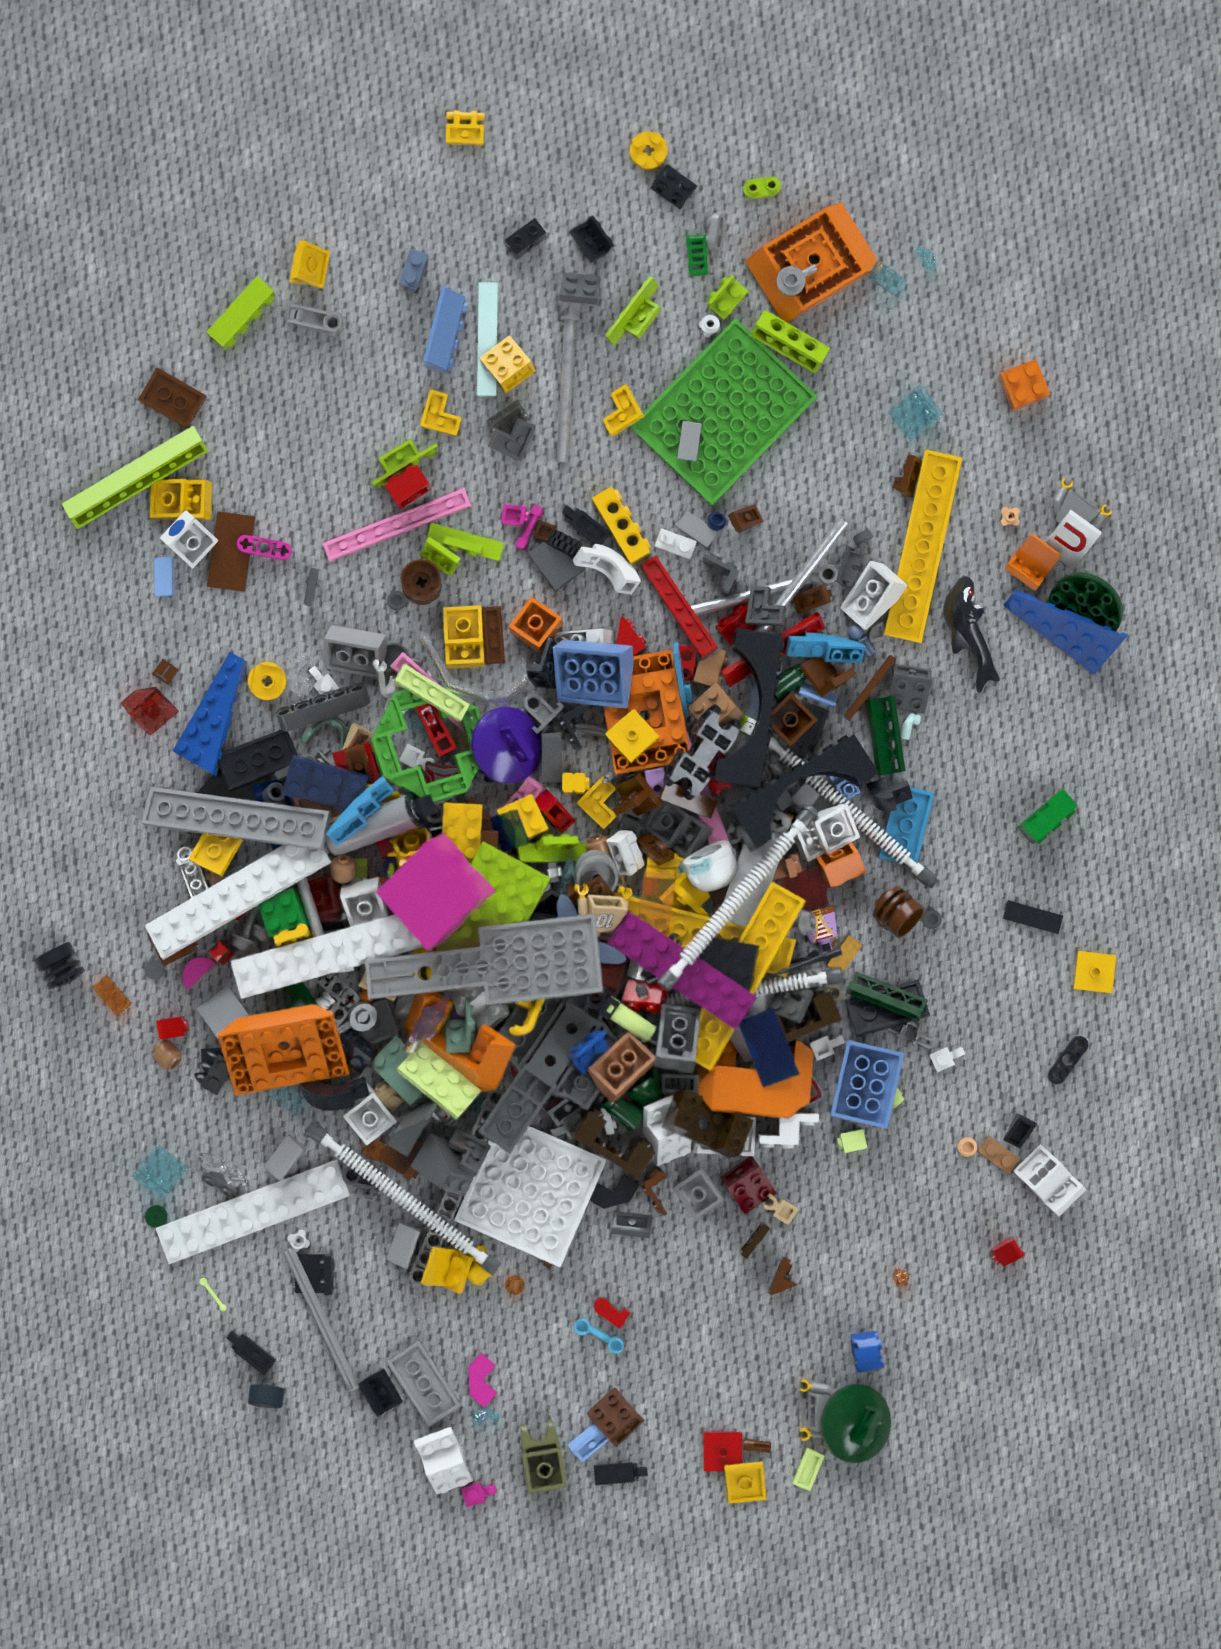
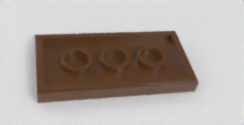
[207,511,256,592]

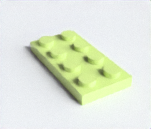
[396,1042,481,1120]

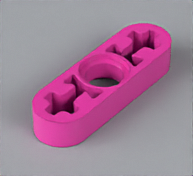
[236,535,292,560]

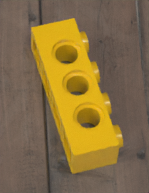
[592,486,651,565]

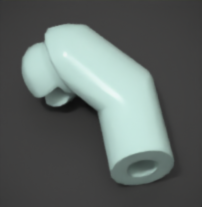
[901,713,921,740]

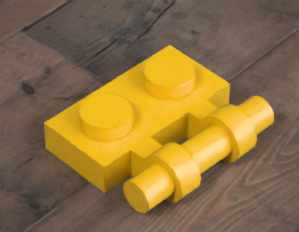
[446,110,485,146]

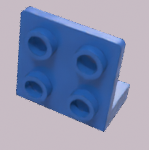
[567,1030,611,1075]

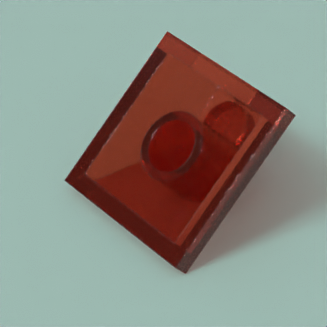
[120,686,179,736]
[296,875,342,918]

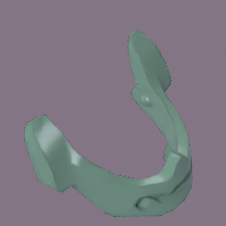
[301,716,348,751]

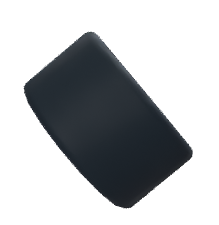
[248,1384,285,1409]

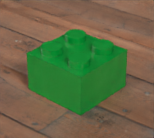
[258,888,310,941]

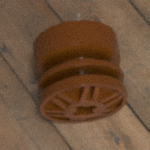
[400,559,442,605]
[872,886,925,938]

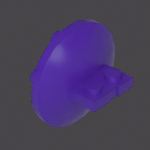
[471,707,542,784]

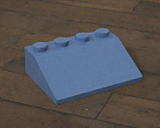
[553,640,634,708]
[830,1040,904,1129]

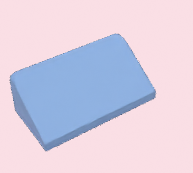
[154,557,174,597]
[798,682,838,708]
[568,1423,609,1462]

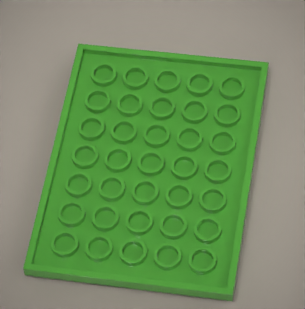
[630,318,818,506]

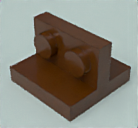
[612,773,663,816]

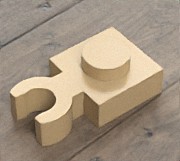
[762,1194,799,1225]

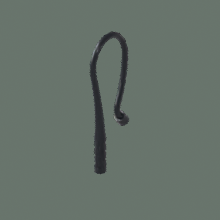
[763,948,843,980]

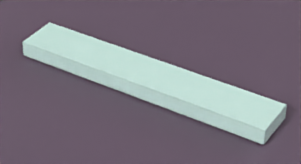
[477,282,498,397]

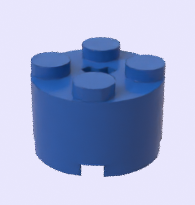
[850,1331,884,1373]

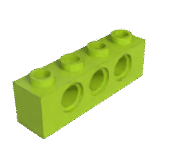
[750,310,830,374]

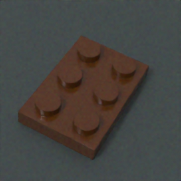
[138,367,207,429]

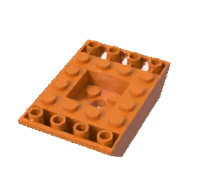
[745,202,881,323]
[604,650,689,775]
[218,1004,349,1095]

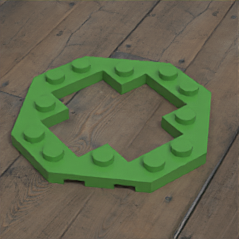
[370,689,481,802]

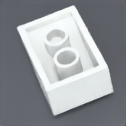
[840,561,907,630]

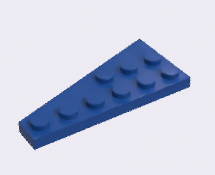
[1003,589,1128,674]
[173,652,247,776]

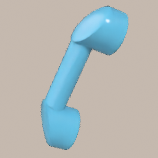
[574,1318,624,1354]

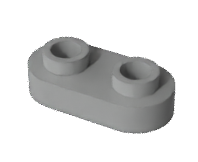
[706,213,725,251]

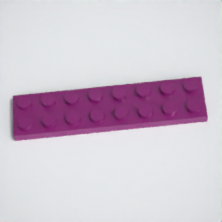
[608,911,757,1030]

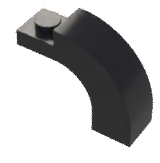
[300,1076,369,1111]

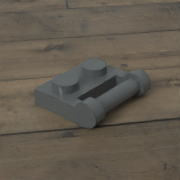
[767,987,813,1023]

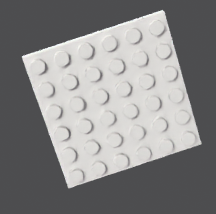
[454,1126,607,1267]

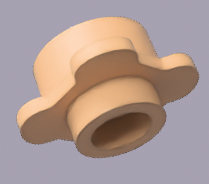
[1001,507,1020,526]

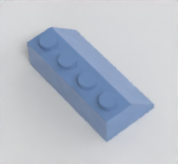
[423,287,468,373]

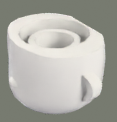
[683,840,738,892]

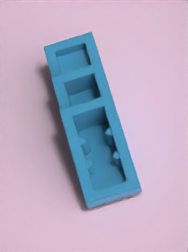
[326,776,395,846]

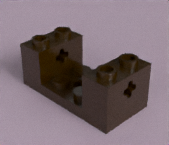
[752,990,842,1051]
[662,1089,754,1158]
[569,1107,655,1179]

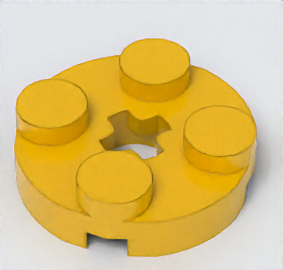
[630,131,668,170]
[248,662,287,701]

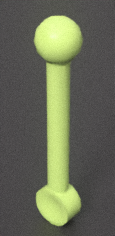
[199,1278,227,1312]

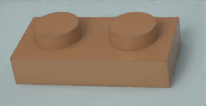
[977,1136,1020,1174]

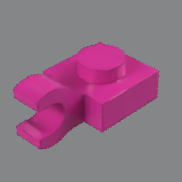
[461,1482,497,1507]

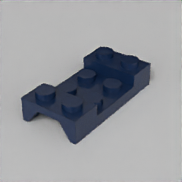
[282,755,369,811]

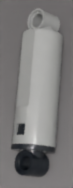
[324,793,437,857]

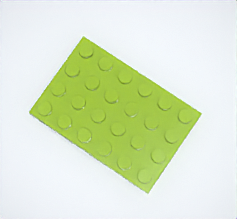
[435,841,551,951]

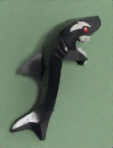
[943,575,1000,693]

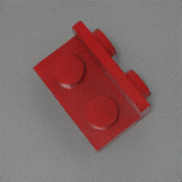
[715,603,758,646]

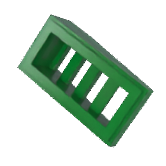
[687,234,708,276]

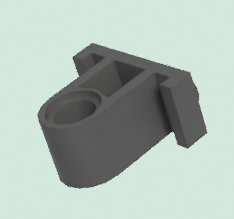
[342,1159,384,1200]

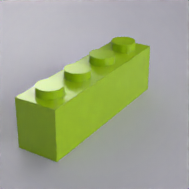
[206,276,276,350]

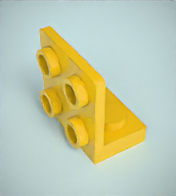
[480,336,536,394]
[421,1247,474,1293]

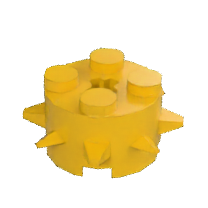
[387,828,431,867]

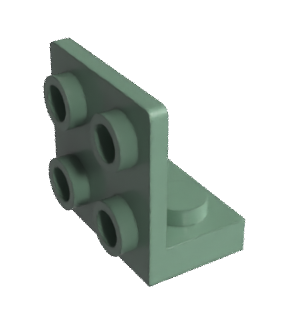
[444,998,475,1053]

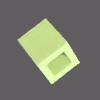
[837,1128,867,1153]

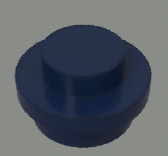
[707,512,726,531]

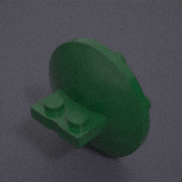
[1049,572,1123,632]
[820,1384,891,1463]

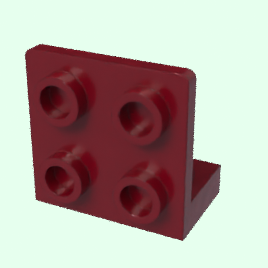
[720,1156,776,1214]

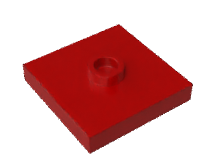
[703,1431,742,1472]

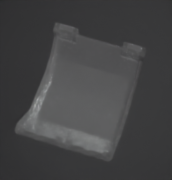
[420,631,529,708]

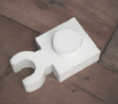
[399,744,435,771]

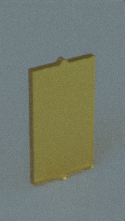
[638,871,676,932]

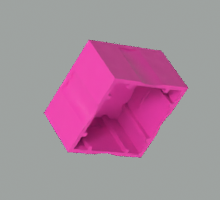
[376,833,496,951]

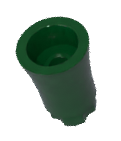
[773,664,807,704]
[600,1096,644,1132]

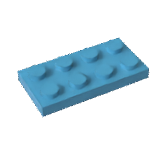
[878,787,934,865]

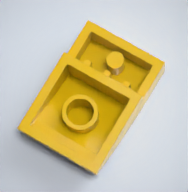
[149,479,213,520]
[443,605,485,669]

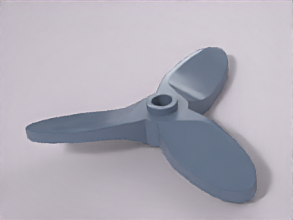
[557,894,626,964]

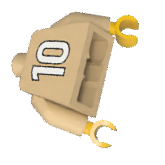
[574,884,632,938]

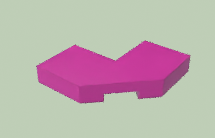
[468,1352,497,1408]

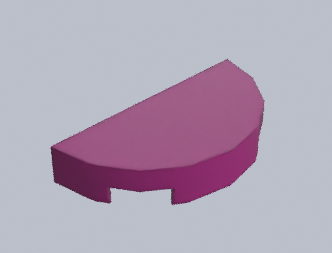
[182,957,216,989]

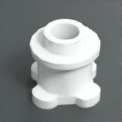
[699,315,721,338]

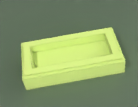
[792,1447,825,1491]

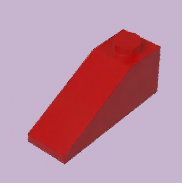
[414,703,457,759]

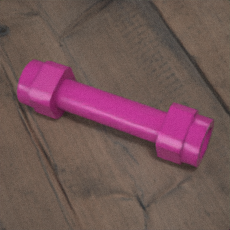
[515,505,544,551]

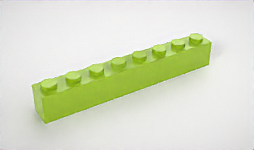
[62,426,209,530]

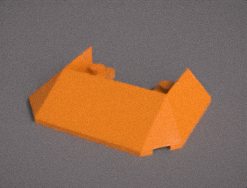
[403,992,516,1093]
[695,1040,814,1119]

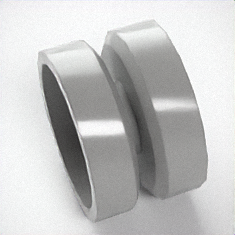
[574,850,618,892]

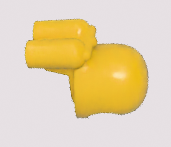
[467,1245,495,1286]

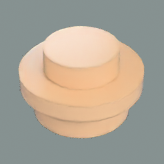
[958,1137,977,1157]

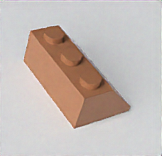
[588,1031,655,1103]

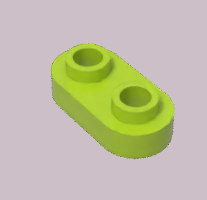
[743,176,781,199]

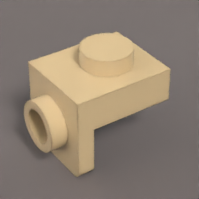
[374,1080,405,1112]

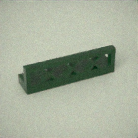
[866,695,906,776]
[847,972,928,1022]

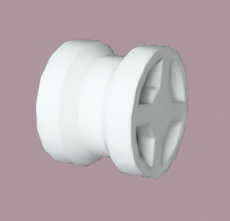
[315,990,337,1011]

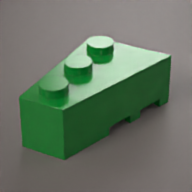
[1017,788,1078,844]

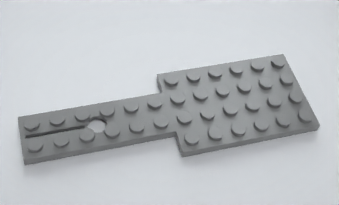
[365,914,603,1006]

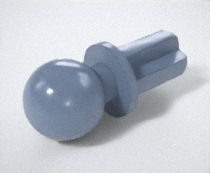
[848,625,875,657]

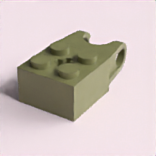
[521,1419,567,1493]

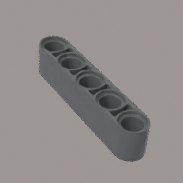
[275,682,370,732]

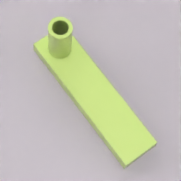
[394,664,470,722]

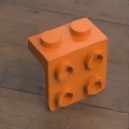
[1004,534,1061,591]

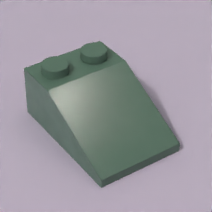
[370,1035,424,1106]

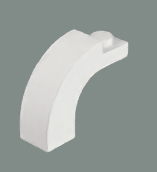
[573,544,641,595]

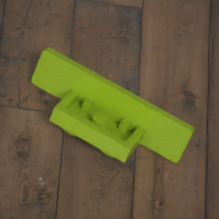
[605,276,662,346]
[371,438,439,489]
[426,523,504,561]
[516,834,587,863]

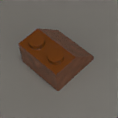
[771,692,817,746]

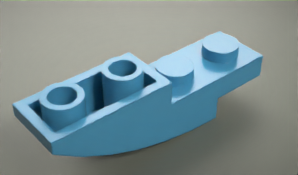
[785,632,865,663]

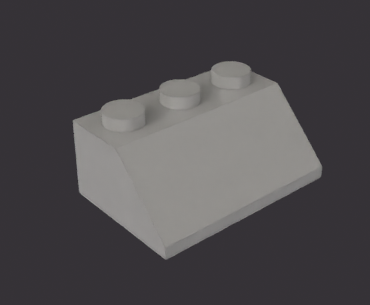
[324,625,387,679]

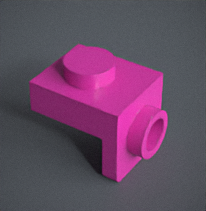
[501,504,529,527]

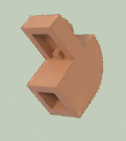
[773,853,802,880]

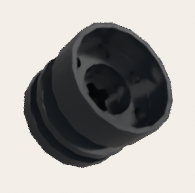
[34,942,85,990]

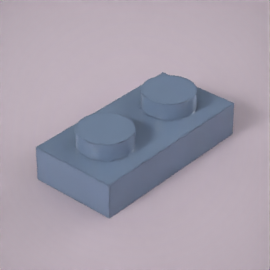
[398,248,429,291]

